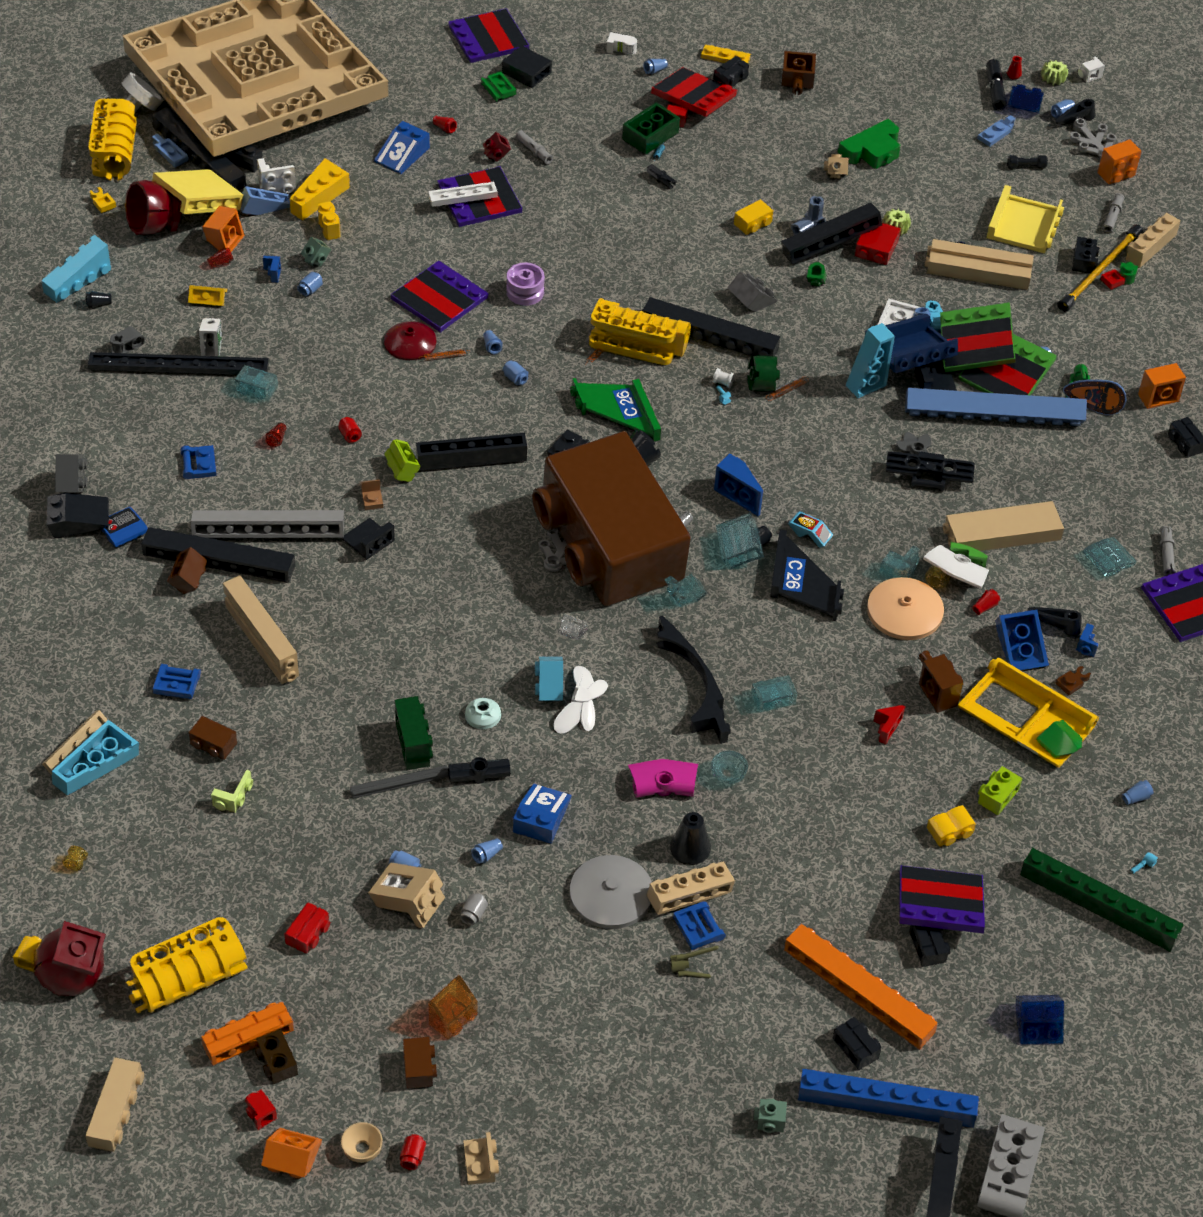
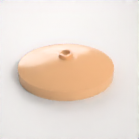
[867,577,944,640]

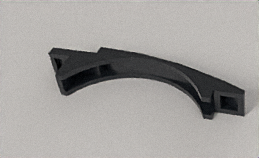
[656,615,731,744]
[926,1117,962,1217]

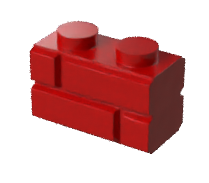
[284,902,330,954]

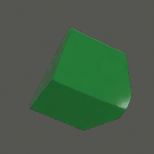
[1036,720,1082,758]

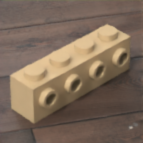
[1126,213,1181,268]
[647,861,735,915]
[86,1057,144,1152]

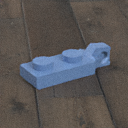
[977,115,1016,147]
[152,133,189,167]

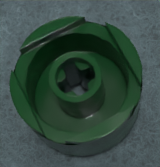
[747,356,780,392]

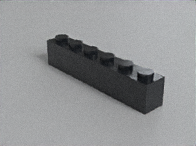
[781,202,882,265]
[416,433,527,471]

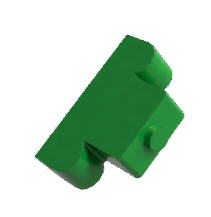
[838,119,901,169]

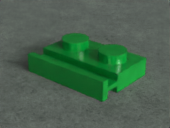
[481,71,516,101]

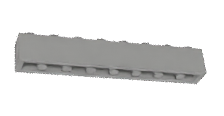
[191,510,344,538]

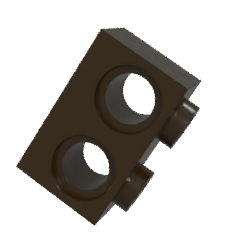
[254,1029,298,1084]

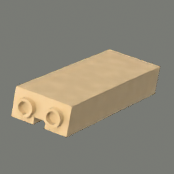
[924,239,1034,290]
[943,501,1064,551]
[223,575,299,684]

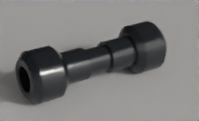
[1007,155,1048,168]

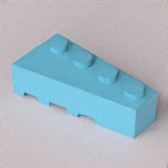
[41,235,111,303]
[846,323,895,398]
[52,720,139,795]

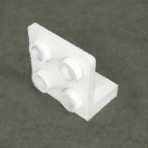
[257,158,296,194]

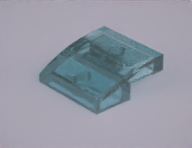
[1082,537,1137,577]

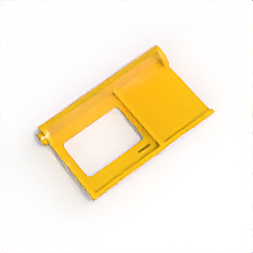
[958,658,1099,768]

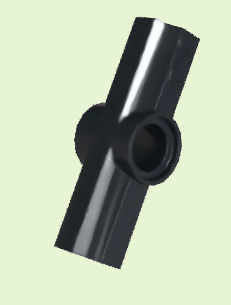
[448,757,511,784]

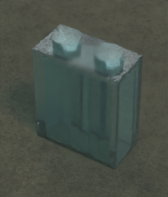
[716,513,764,569]

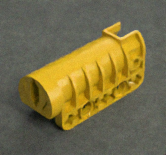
[589,298,691,365]

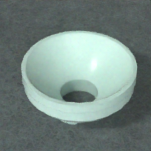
[465,698,501,730]

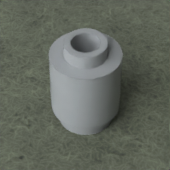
[460,893,488,926]

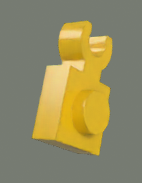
[90,187,116,213]

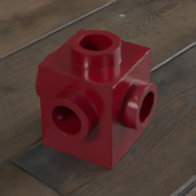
[483,132,511,162]

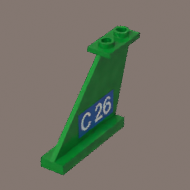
[570,378,661,442]

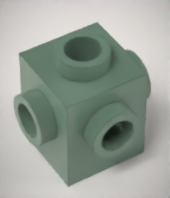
[300,237,332,266]
[753,1098,787,1133]

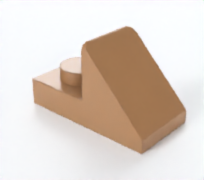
[360,479,383,510]

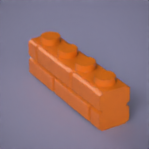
[201,1002,294,1066]

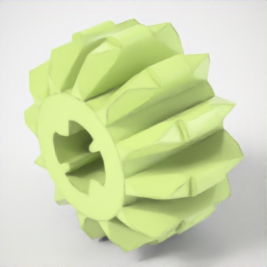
[1041,60,1068,85]
[882,208,911,236]

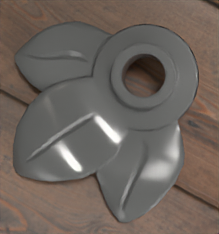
[896,431,931,455]

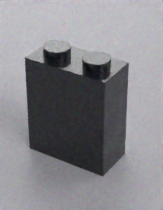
[502,45,552,88]

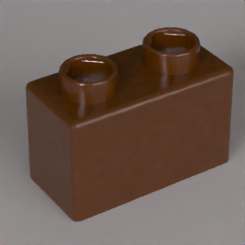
[532,431,691,606]

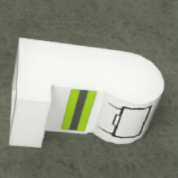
[607,32,637,55]

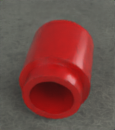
[339,417,362,443]
[399,1134,426,1170]

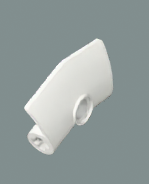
[923,545,989,589]

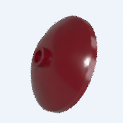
[384,321,437,360]

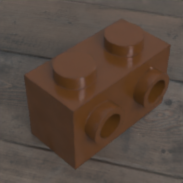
[167,547,208,594]
[189,716,237,760]
[403,1037,437,1089]

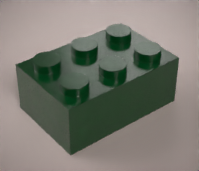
[622,102,680,155]
[394,696,433,771]

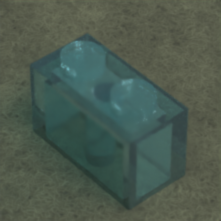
[235,365,278,401]
[751,675,797,713]

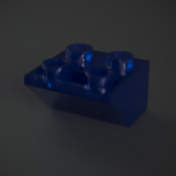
[1008,84,1044,113]
[1016,995,1064,1044]

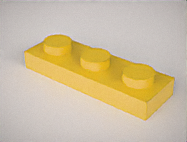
[701,45,751,63]

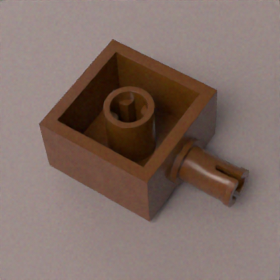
[781,51,816,95]
[918,650,963,713]

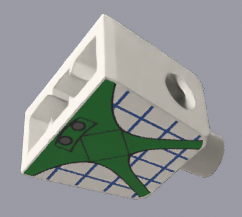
[199,318,222,356]

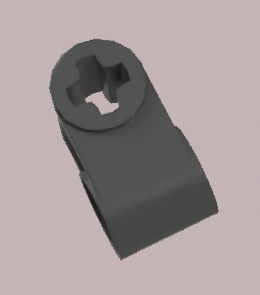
[110,326,145,353]

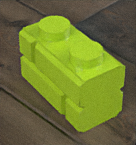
[384,439,420,482]

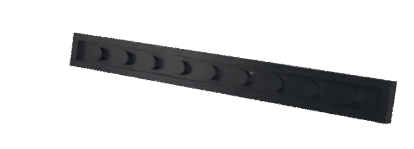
[88,352,269,376]

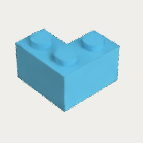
[535,657,563,701]

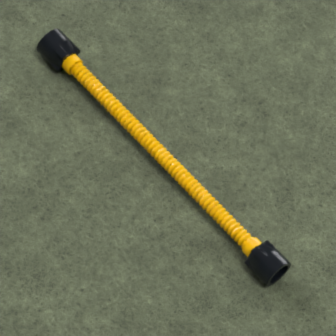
[1057,224,1144,312]

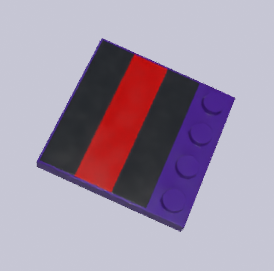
[448,8,529,63]
[438,166,523,227]
[391,260,488,332]
[1141,564,1203,642]
[899,865,985,934]

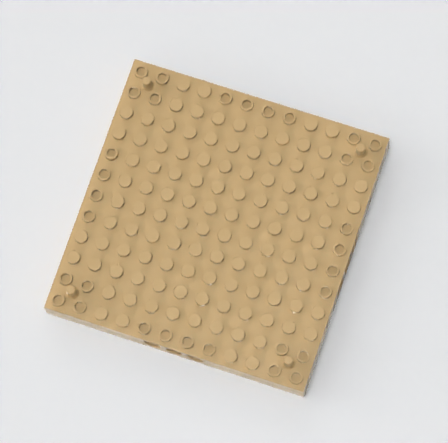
[123,0,388,157]

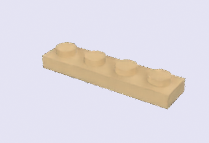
[42,710,108,775]

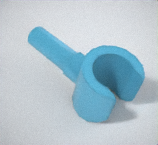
[716,385,731,405]
[1130,853,1158,874]

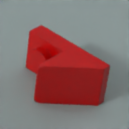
[873,705,905,745]

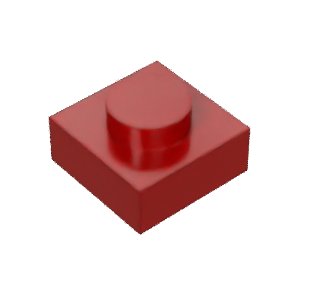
[1100,269,1125,289]

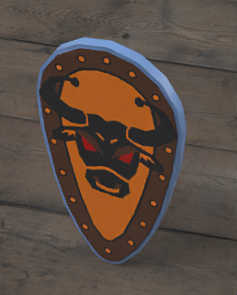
[1063,380,1126,415]

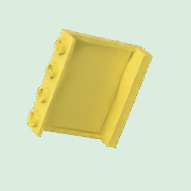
[152,169,243,214]
[987,185,1064,253]

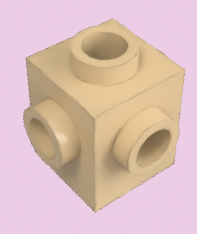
[824,154,849,178]

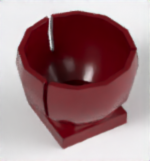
[125,180,182,236]
[34,921,106,997]

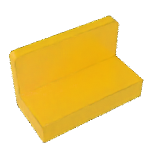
[188,285,227,306]

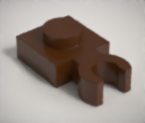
[1055,666,1091,696]

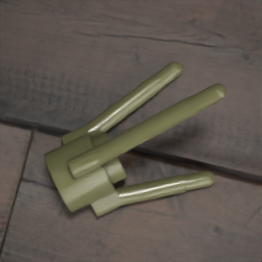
[670,945,719,978]

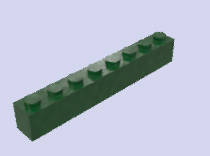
[1020,847,1184,952]

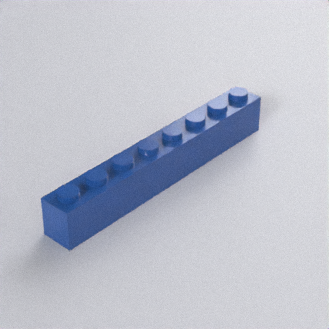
[798,1069,979,1128]

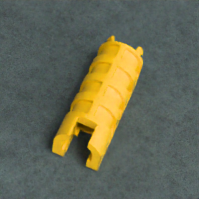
[89,99,137,181]
[126,917,248,1013]

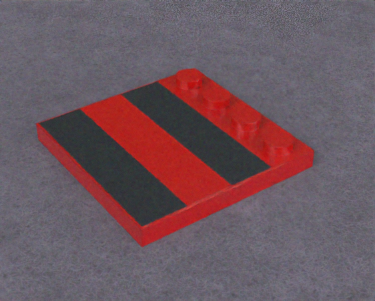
[651,67,737,117]

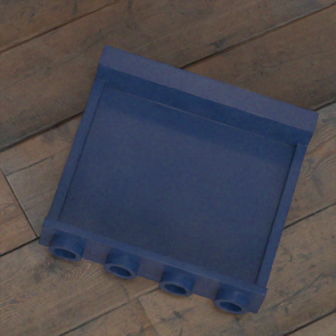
[865,313,958,373]

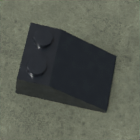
[47,493,109,538]

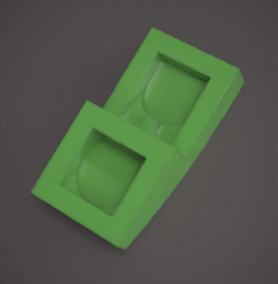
[949,542,988,568]

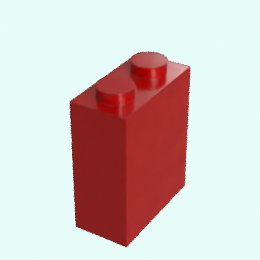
[855,223,901,265]

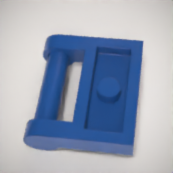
[180,445,217,479]
[153,664,201,699]
[673,901,726,950]

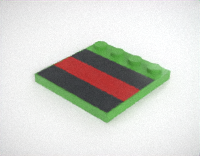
[940,302,1016,372]
[959,334,1057,396]

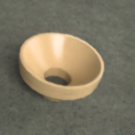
[341,1122,383,1163]

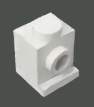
[1078,56,1105,82]

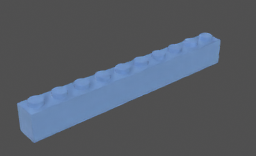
[905,388,1087,426]

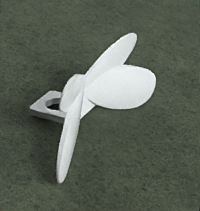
[554,666,608,734]

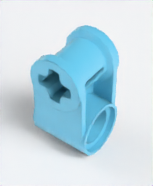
[925,301,943,332]

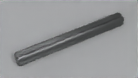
[350,765,449,798]

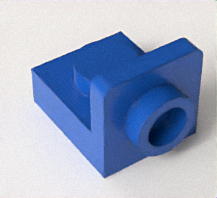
[263,256,281,283]
[1076,623,1099,657]

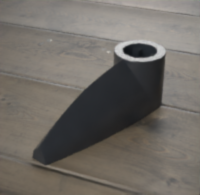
[1055,99,1096,124]
[1027,607,1082,636]

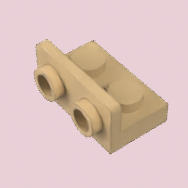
[463,1132,499,1185]

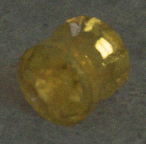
[62,845,88,871]

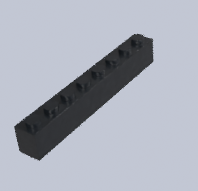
[152,107,247,191]
[642,297,781,356]
[141,527,295,583]

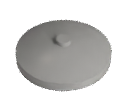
[570,855,652,929]

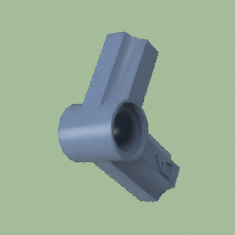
[791,196,826,235]

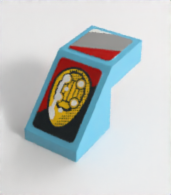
[788,511,833,548]

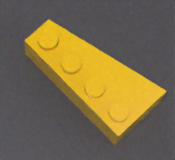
[290,158,350,221]

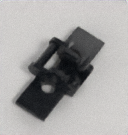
[886,451,975,491]

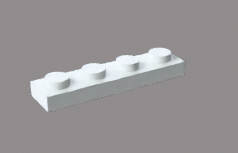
[428,182,498,207]

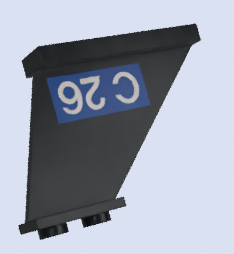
[770,529,844,621]

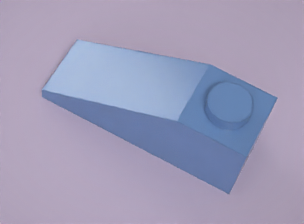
[241,186,290,215]

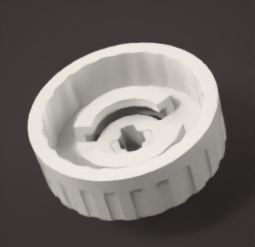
[122,72,163,113]

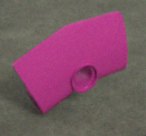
[628,759,698,798]

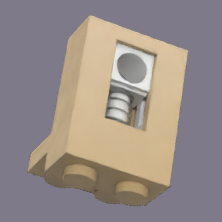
[368,863,445,928]

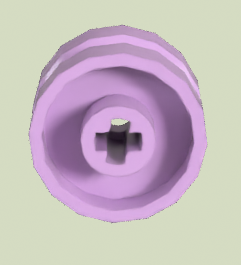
[506,263,545,306]

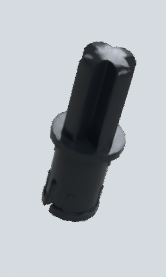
[646,164,677,189]

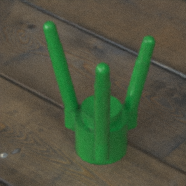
[1066,364,1090,398]

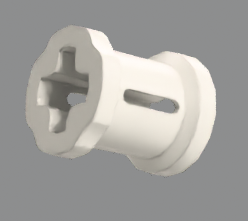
[713,368,735,388]

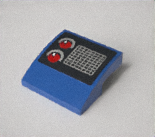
[100,506,148,547]

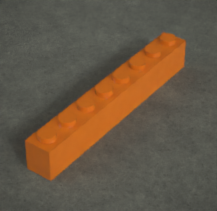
[784,924,938,1050]

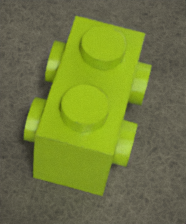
[978,766,1023,815]

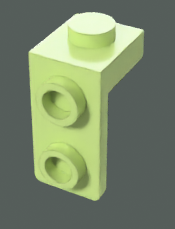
[211,770,253,813]

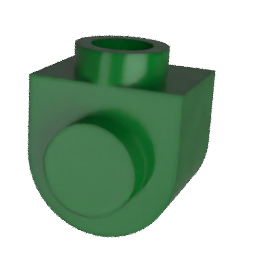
[807,262,826,286]
[1119,262,1138,285]

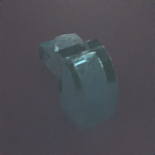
[879,545,920,579]
[665,573,708,607]

